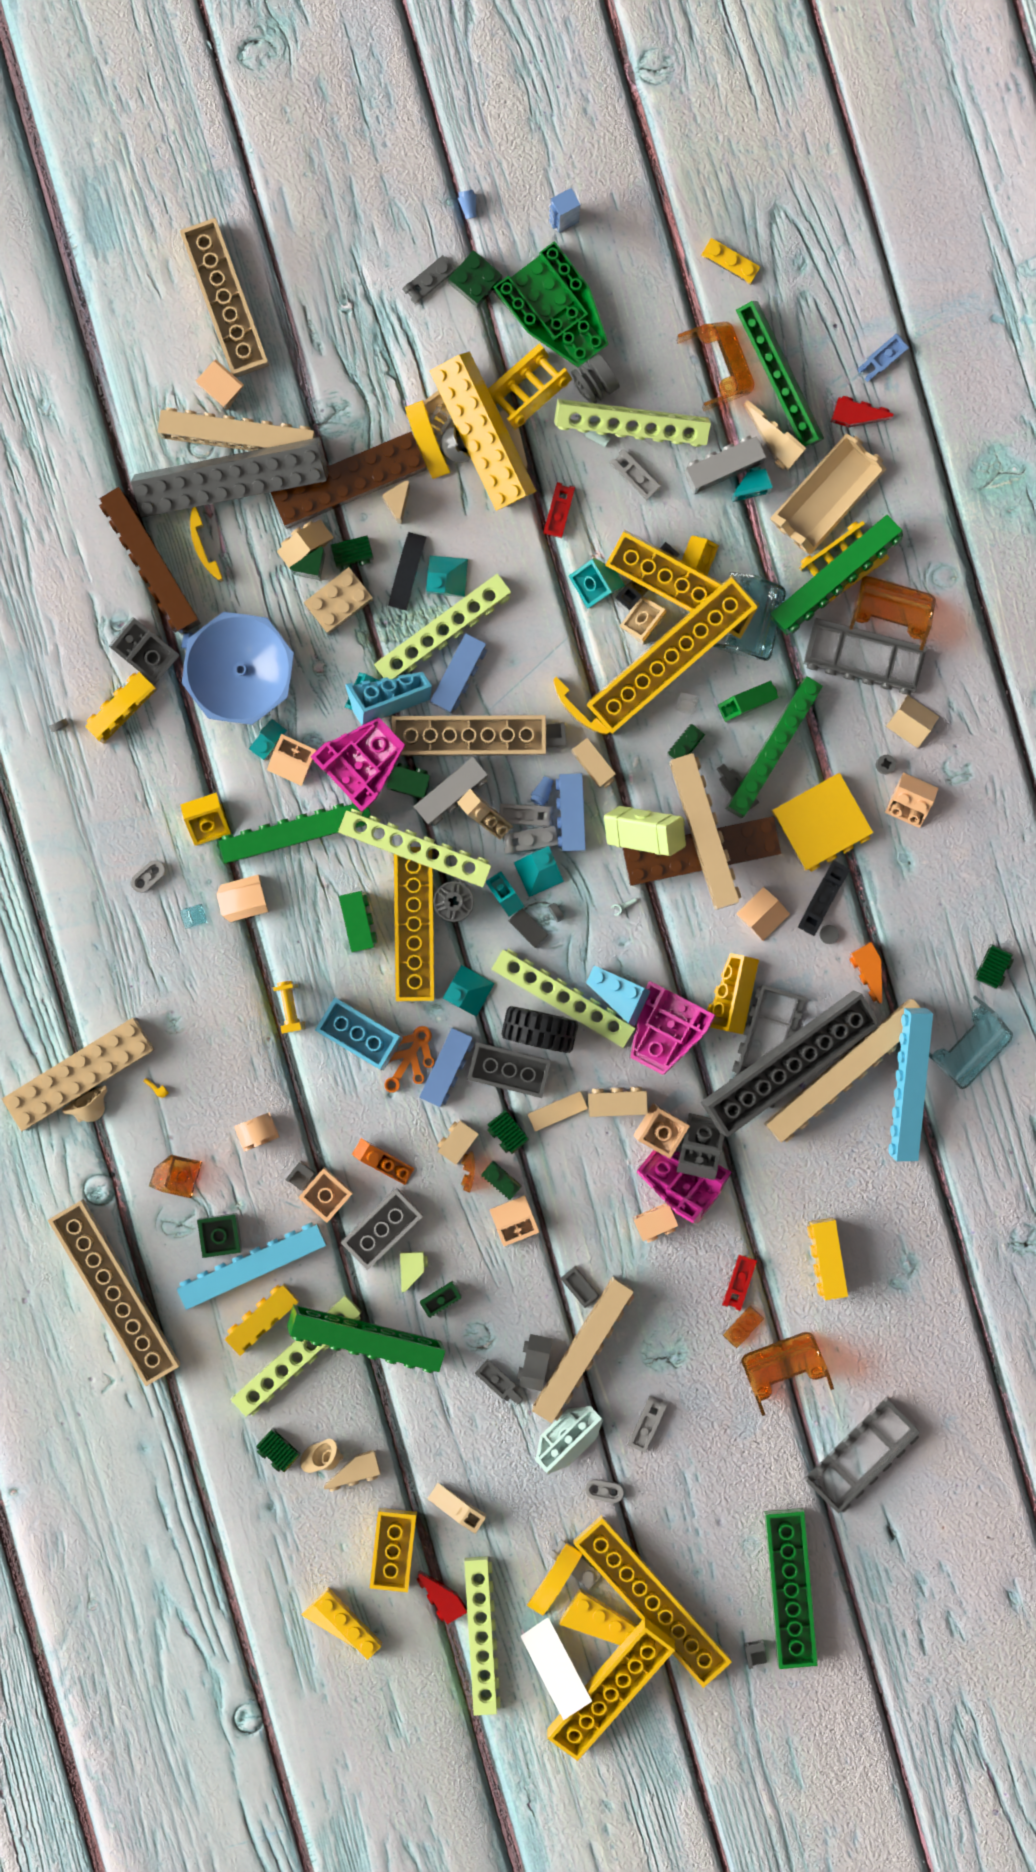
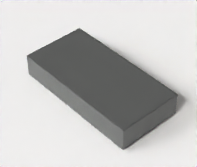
[560,1266,599,1308]

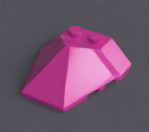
[311,718,405,812]
[630,981,716,1075]
[637,1150,731,1223]

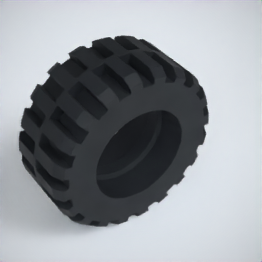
[501,1006,578,1053]

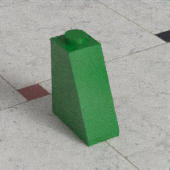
[718,680,779,722]

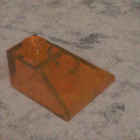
[149,1154,202,1198]

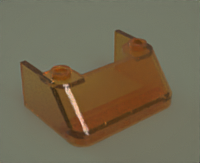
[676,321,755,411]
[849,576,936,651]
[741,1332,834,1416]

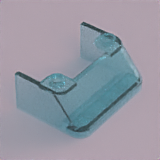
[713,572,786,661]
[929,995,1013,1089]

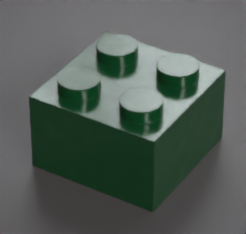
[448,250,502,308]
[387,763,431,799]
[197,1213,242,1258]

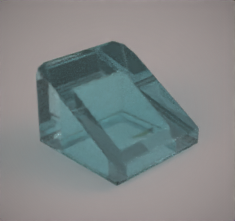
[180,904,207,929]

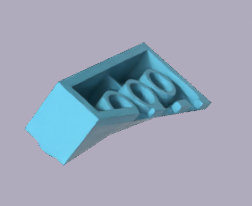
[346,672,432,725]

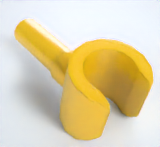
[143,1078,169,1098]

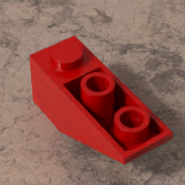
[830,396,894,428]
[416,1570,467,1625]

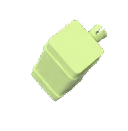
[604,806,686,856]

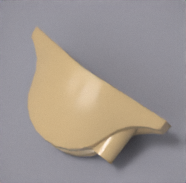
[62,1085,107,1122]

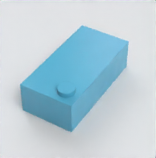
[315,997,403,1071]

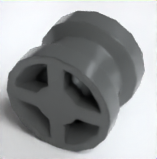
[875,754,896,774]

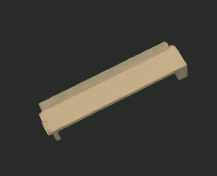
[770,433,887,555]

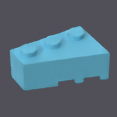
[586,965,650,1026]

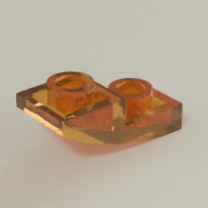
[461,1151,475,1193]
[723,1305,764,1348]

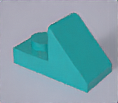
[249,719,287,761]

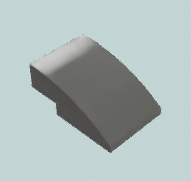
[109,617,179,685]
[677,1113,724,1180]

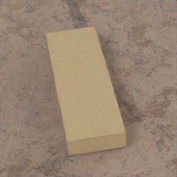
[528,1091,588,1131]

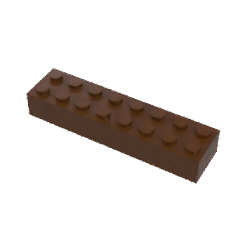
[270,431,427,529]
[99,487,201,635]
[622,816,781,886]

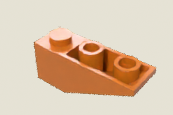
[849,942,882,1004]
[352,1138,415,1185]

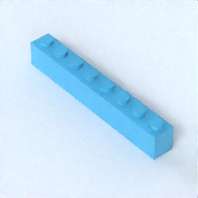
[889,1008,933,1161]
[176,1222,327,1310]

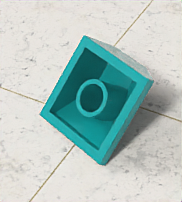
[732,467,772,502]
[426,555,468,597]
[569,558,625,609]
[513,846,564,897]
[443,965,495,1016]

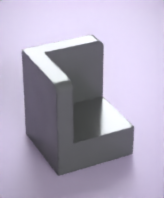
[546,722,566,748]
[285,1161,315,1190]
[744,1639,767,1669]

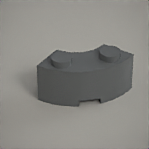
[517,1334,553,1391]

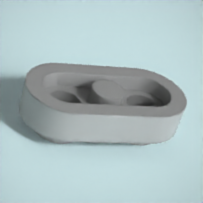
[131,861,165,893]
[585,1479,624,1503]

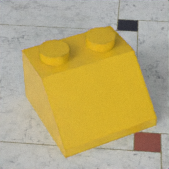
[180,792,231,846]

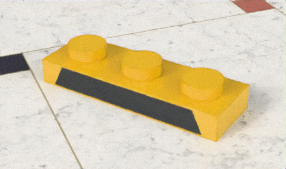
[701,238,760,284]

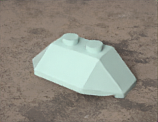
[535,1406,603,1474]

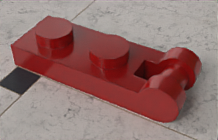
[543,482,575,539]
[722,1254,757,1311]

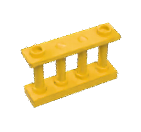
[488,343,572,430]
[799,521,889,602]
[273,981,306,1034]

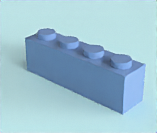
[549,188,581,233]
[430,633,487,713]
[556,773,585,852]
[419,1028,475,1107]

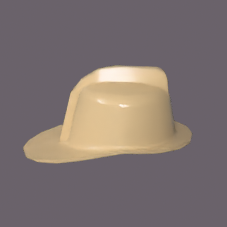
[300,1439,343,1473]

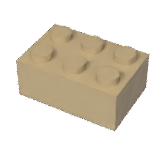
[303,567,373,635]
[588,1087,648,1117]

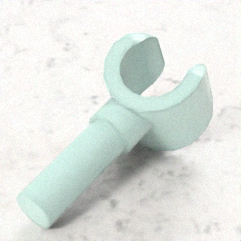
[611,898,637,916]

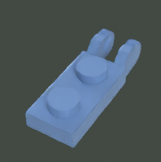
[857,333,909,382]

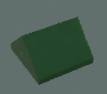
[289,546,326,580]

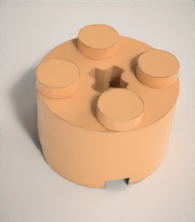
[235,1113,279,1152]

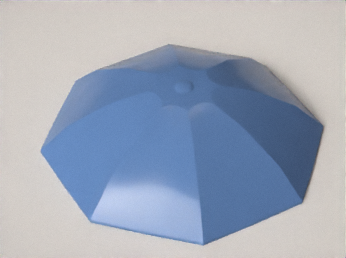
[182,612,294,725]

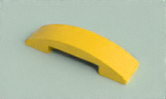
[405,400,451,479]
[190,507,224,582]
[553,677,610,735]
[527,1543,582,1616]

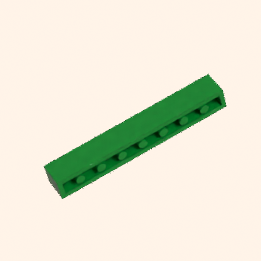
[736,301,824,448]
[770,514,903,636]
[725,676,823,818]
[218,801,371,864]

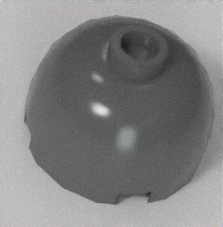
[441,425,471,463]

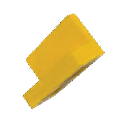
[682,535,719,574]

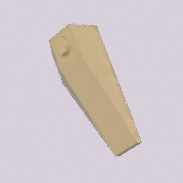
[744,400,806,471]

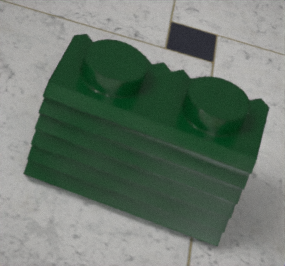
[331,535,374,571]
[667,724,705,759]
[974,944,1014,989]
[487,1110,530,1154]
[481,1161,522,1200]
[420,1280,462,1318]
[256,1428,301,1472]

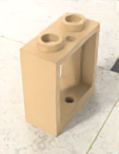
[571,738,616,788]

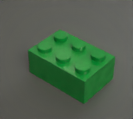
[339,891,378,953]

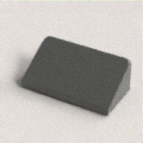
[508,908,548,948]

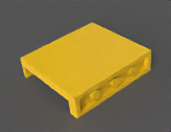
[771,772,873,872]

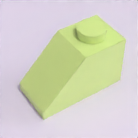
[400,1251,428,1292]

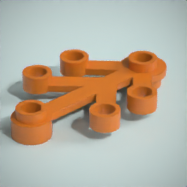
[384,1026,434,1093]

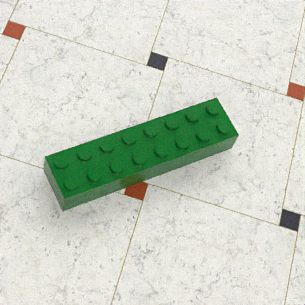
[287,1304,446,1373]
[764,1508,818,1669]

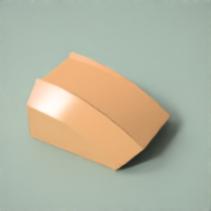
[217,875,269,922]

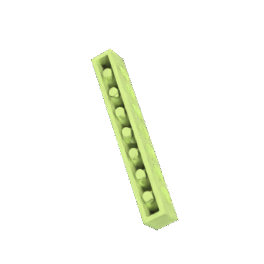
[554,399,711,447]
[374,573,511,679]
[338,809,491,888]
[491,948,635,1048]
[231,1295,361,1417]
[464,1556,501,1716]

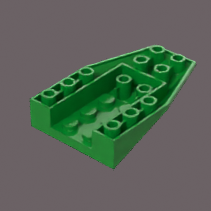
[493,241,609,368]

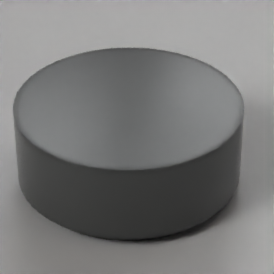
[49,718,69,732]
[548,903,564,923]
[819,925,839,944]

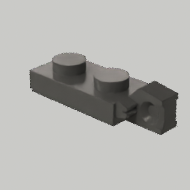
[717,764,760,811]
[475,1359,523,1405]

